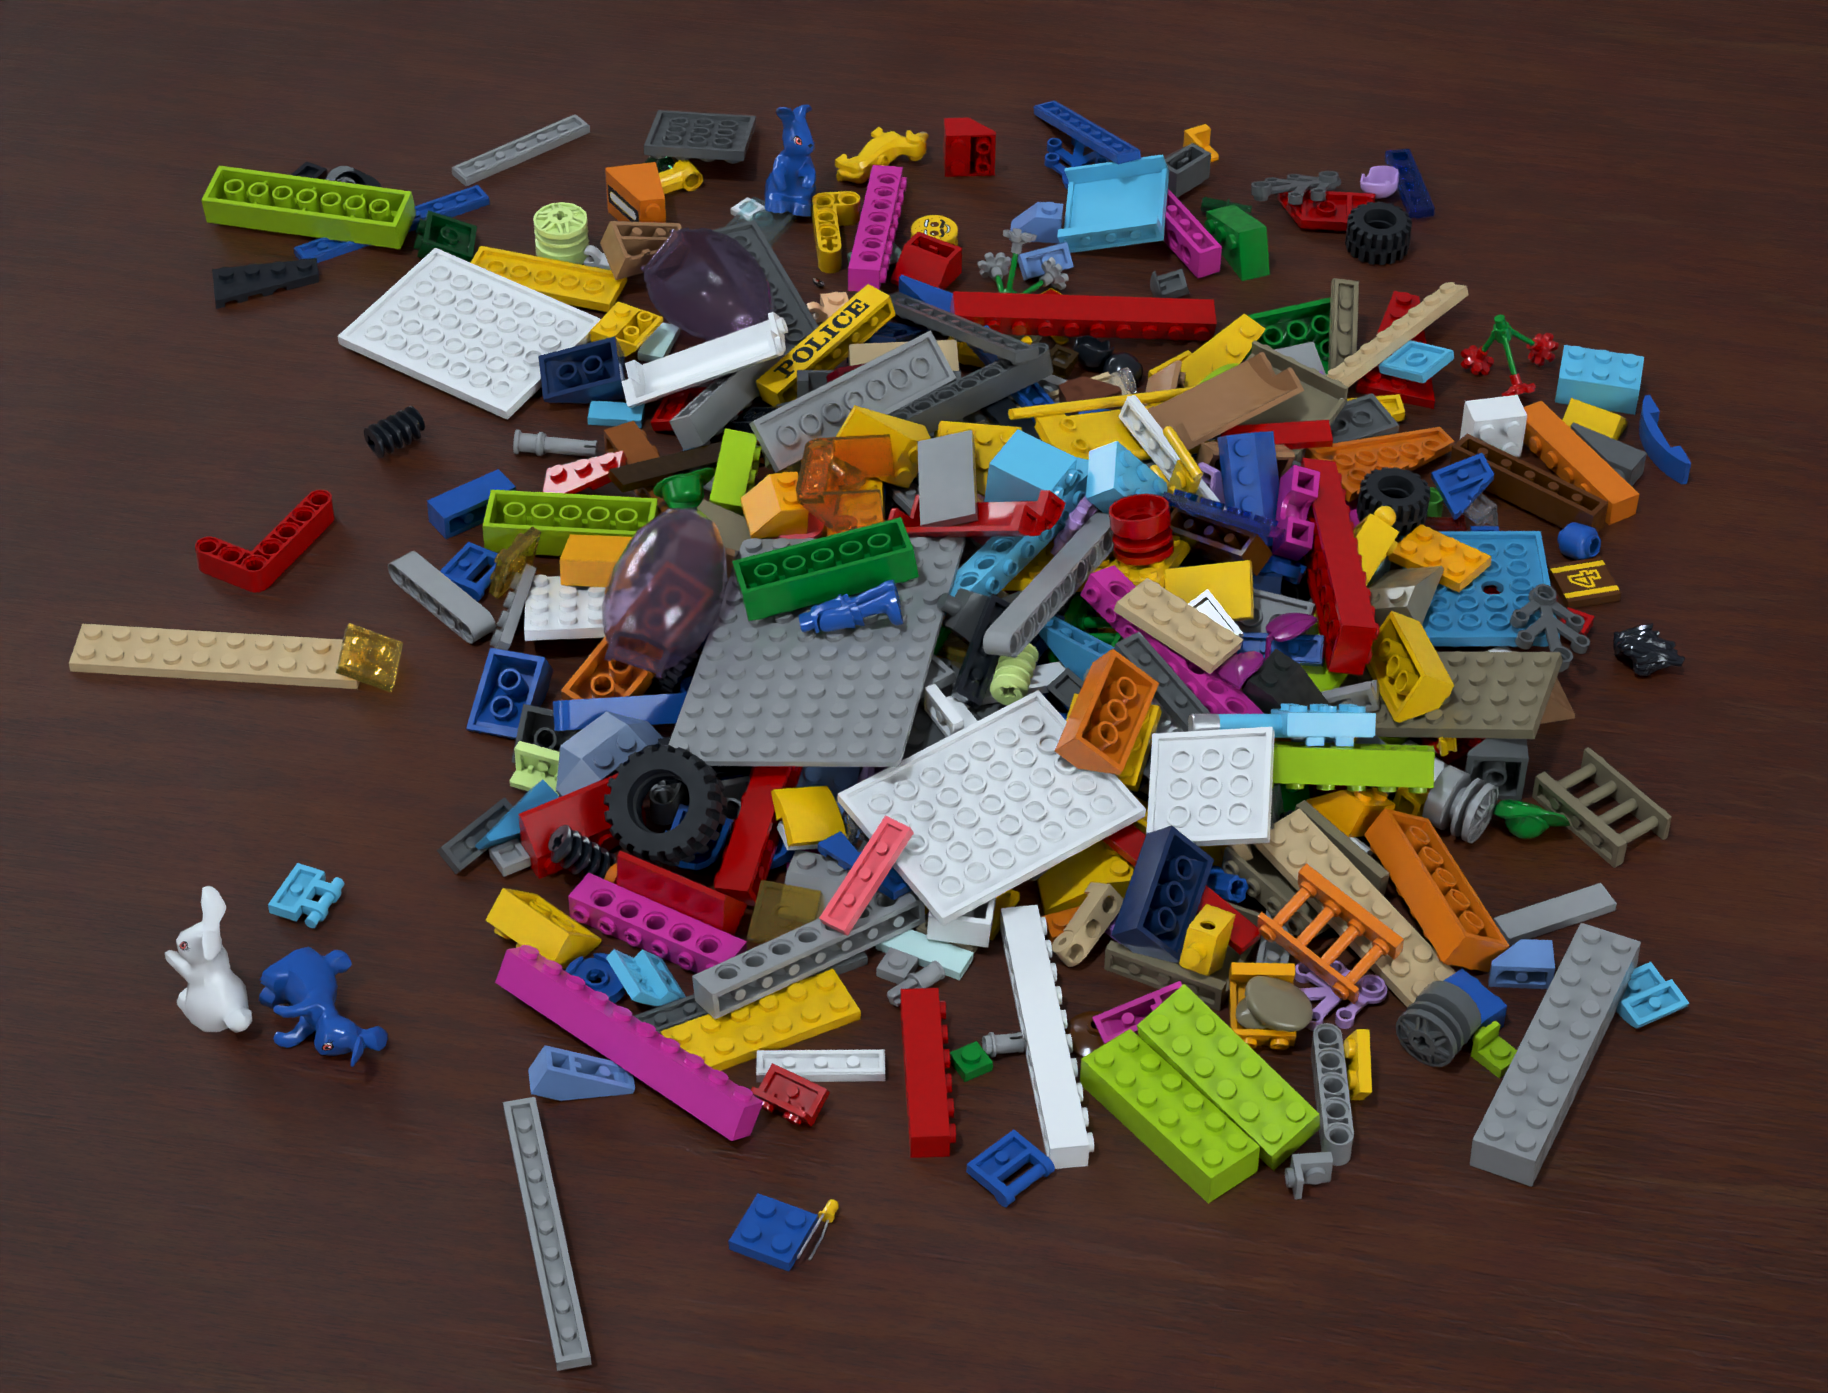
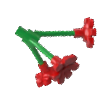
[1460,314,1559,397]

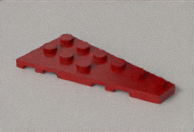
[1356,291,1435,409]

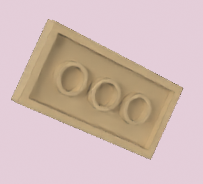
[1113,578,1244,674]

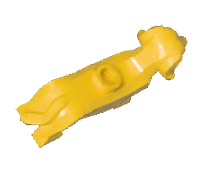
[835,127,929,184]

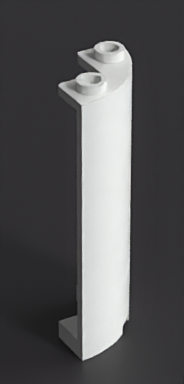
[622,312,788,408]

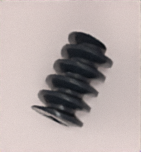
[363,406,425,458]
[548,825,616,880]

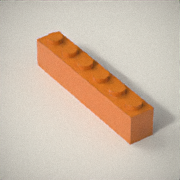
[1523,401,1640,525]

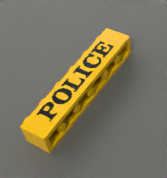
[756,284,896,407]

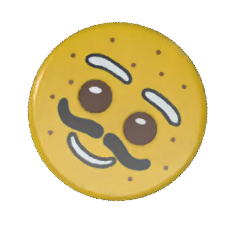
[911,215,958,246]

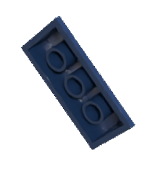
[1111,825,1214,963]

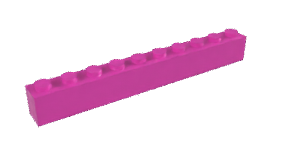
[495,945,763,1141]

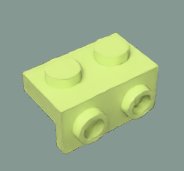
[510,741,560,795]

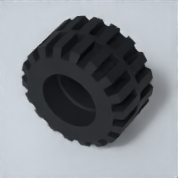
[1345,202,1412,265]
[1357,467,1431,538]

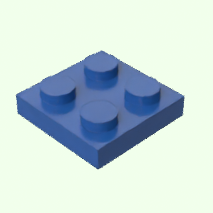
[728,1193,818,1272]

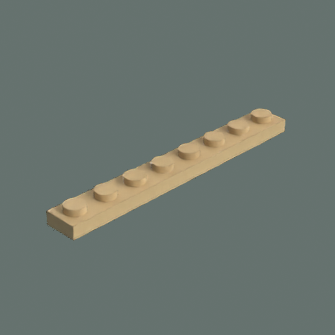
[1325,282,1469,387]

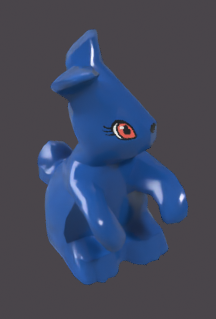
[764,104,816,217]
[259,947,388,1067]

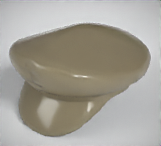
[1236,976,1313,1032]

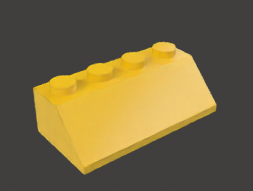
[1366,611,1455,723]

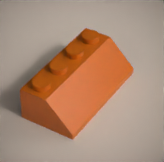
[1055,649,1159,775]

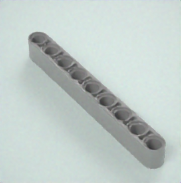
[983,512,1114,658]

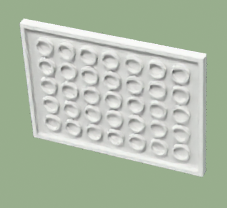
[337,248,601,420]
[838,690,1146,926]

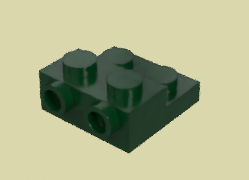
[413,210,477,262]

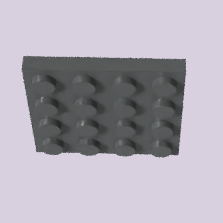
[644,110,756,163]

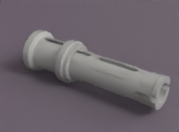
[513,429,598,457]

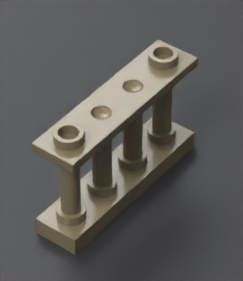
[1532,747,1672,868]

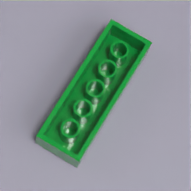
[732,517,919,621]

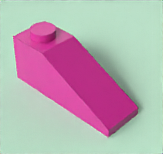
[1092,981,1182,1044]

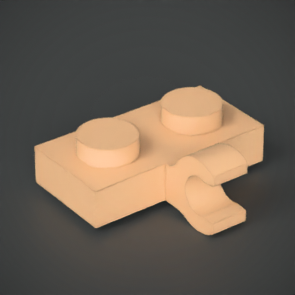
[807,292,849,323]

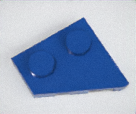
[1431,453,1494,520]

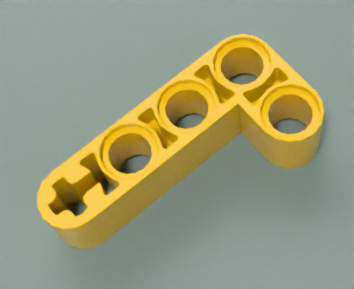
[812,191,860,273]

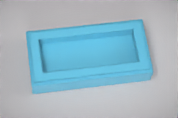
[587,401,645,428]

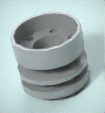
[1422,765,1499,844]

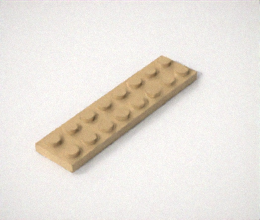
[1254,808,1456,1008]

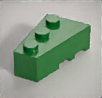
[1204,205,1270,281]

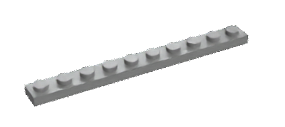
[503,1097,591,1371]

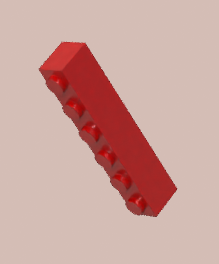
[714,766,803,906]
[900,988,956,1158]

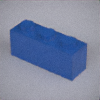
[427,469,516,539]

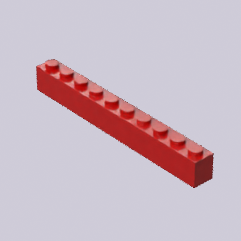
[950,291,1217,341]

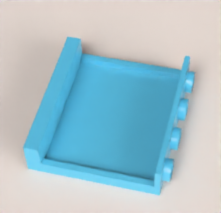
[1057,154,1169,253]

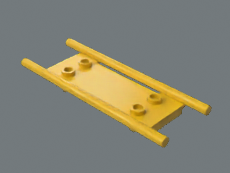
[1008,387,1218,461]

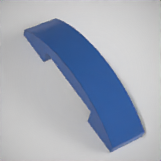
[1639,395,1691,485]

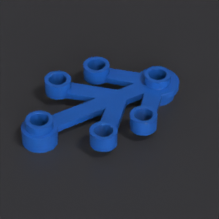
[1044,137,1110,190]

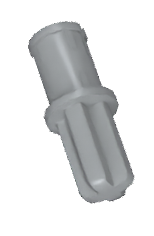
[887,961,945,1007]

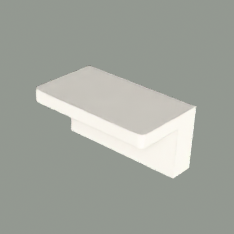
[924,684,977,737]

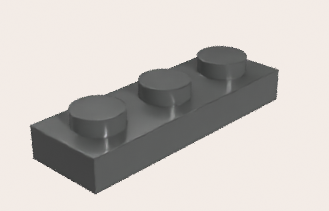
[437,797,513,874]

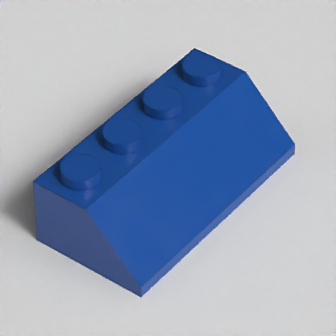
[1217,431,1280,546]

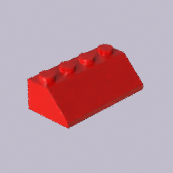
[519,773,646,879]
[617,851,748,936]

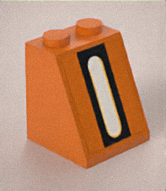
[605,162,666,223]

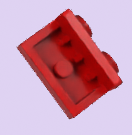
[751,1063,830,1127]

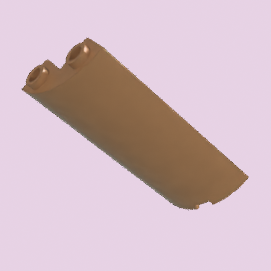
[1147,352,1304,450]

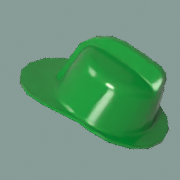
[653,468,715,511]

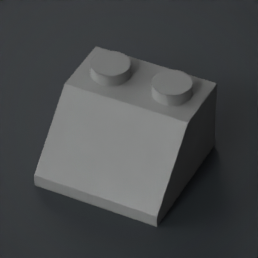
[778,850,850,924]

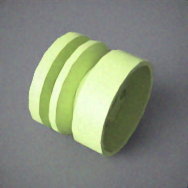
[533,202,589,265]

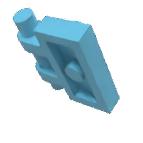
[268,863,345,928]

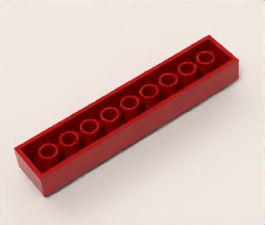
[1301,458,1379,675]

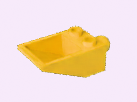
[1353,506,1399,586]

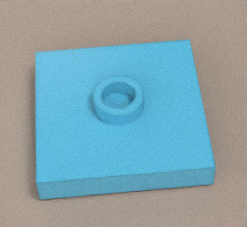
[1379,340,1454,383]

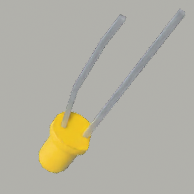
[797,1199,839,1260]

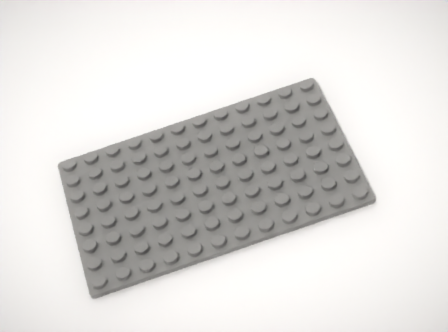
[668,536,965,767]

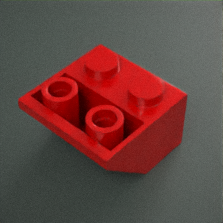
[943,117,996,177]
[891,232,962,290]

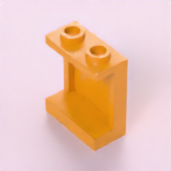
[1229,962,1296,1050]

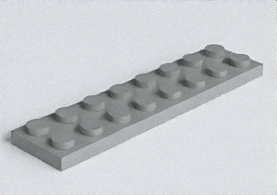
[749,330,957,473]

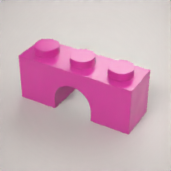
[1272,465,1320,561]

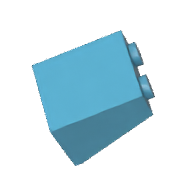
[984,429,1078,502]

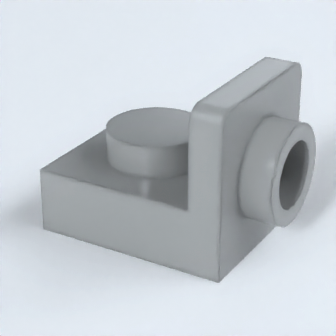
[1285,1151,1333,1199]

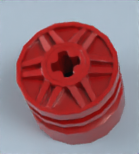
[1109,494,1174,566]

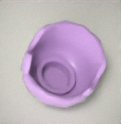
[1360,166,1399,199]

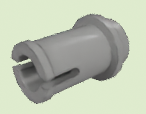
[982,1032,1024,1057]

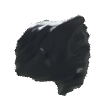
[1613,623,1685,677]

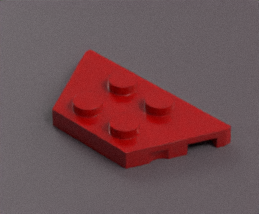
[1277,190,1375,231]

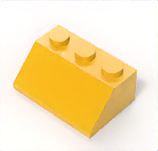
[486,888,602,969]

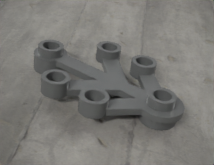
[1251,171,1341,205]
[1510,584,1590,672]

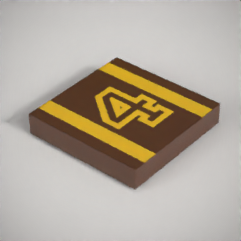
[1548,557,1622,609]

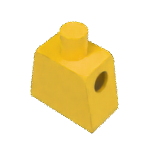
[1179,904,1236,976]

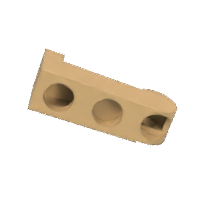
[1052,882,1124,967]

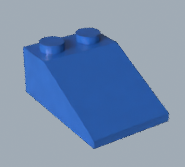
[466,648,554,739]

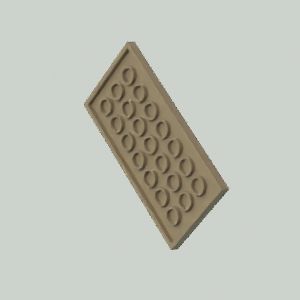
[1339,651,1563,739]

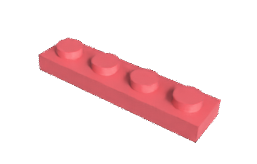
[819,815,914,936]

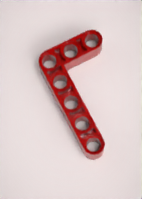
[195,489,334,593]

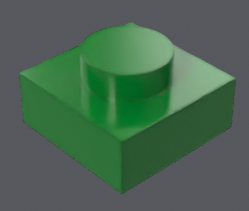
[950,1041,993,1082]

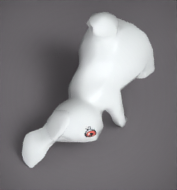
[164,886,252,1033]

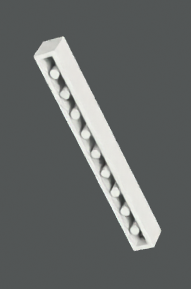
[1000,905,1094,1169]

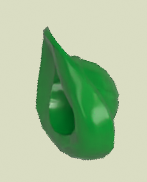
[1493,799,1570,839]

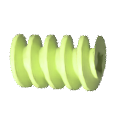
[990,643,1039,705]

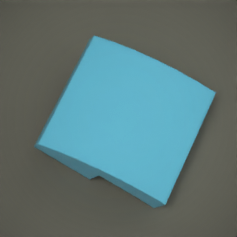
[606,949,686,1006]
[1616,962,1689,1029]

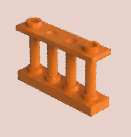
[1257,863,1404,1004]

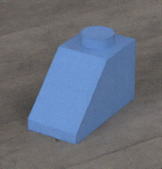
[1009,202,1063,244]
[1488,939,1555,989]

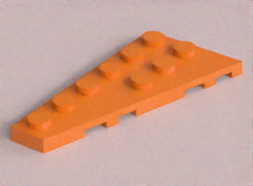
[1304,427,1455,502]

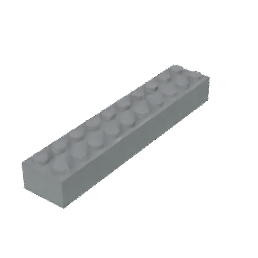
[1470,923,1641,1187]

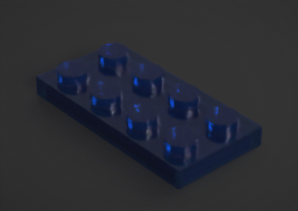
[1163,489,1285,540]

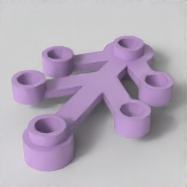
[1295,960,1387,1031]

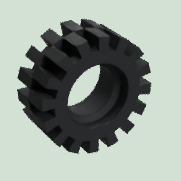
[652,643,701,694]

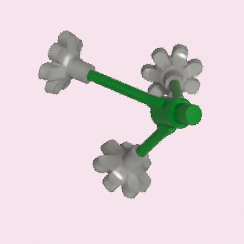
[977,228,1069,294]

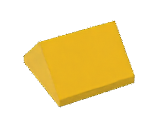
[1563,398,1628,440]

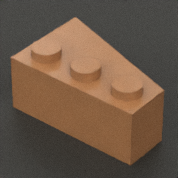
[600,221,688,280]

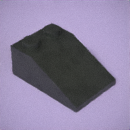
[1242,649,1331,740]

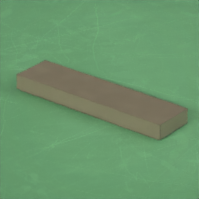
[1328,278,1359,371]

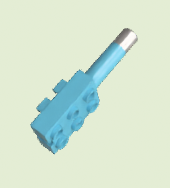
[1188,703,1376,746]

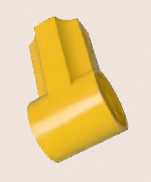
[659,160,703,194]

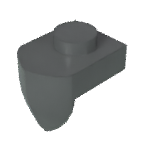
[1150,269,1190,298]

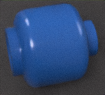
[1557,522,1601,560]

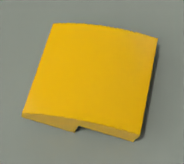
[771,786,847,847]

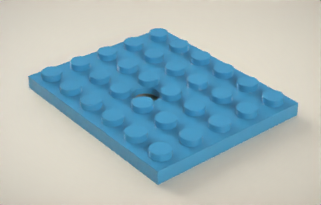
[1399,531,1560,647]

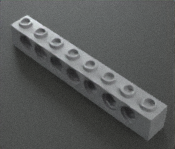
[692,890,926,1019]

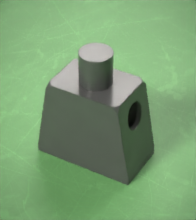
[937,588,989,646]

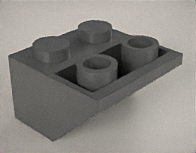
[1164,143,1211,198]

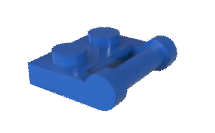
[440,542,511,602]
[966,1129,1055,1207]

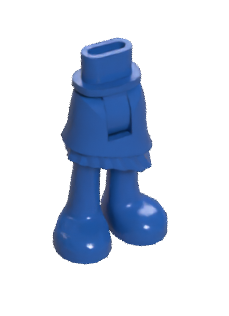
[799,579,904,633]

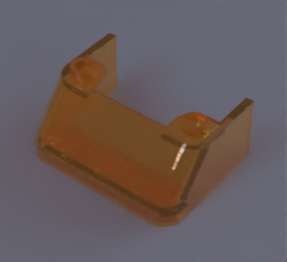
[796,434,895,534]

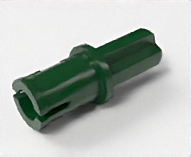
[1201,197,1252,215]

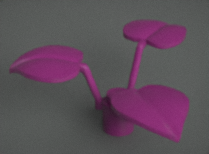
[1216,613,1319,689]

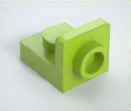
[1471,1021,1517,1078]

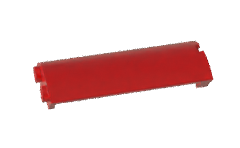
[888,490,1066,538]

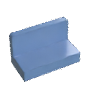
[1011,242,1074,280]

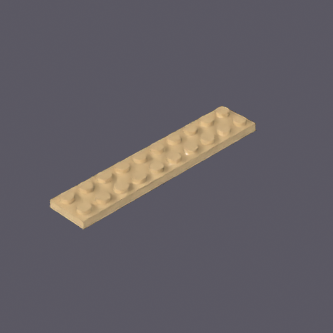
[69,624,368,689]

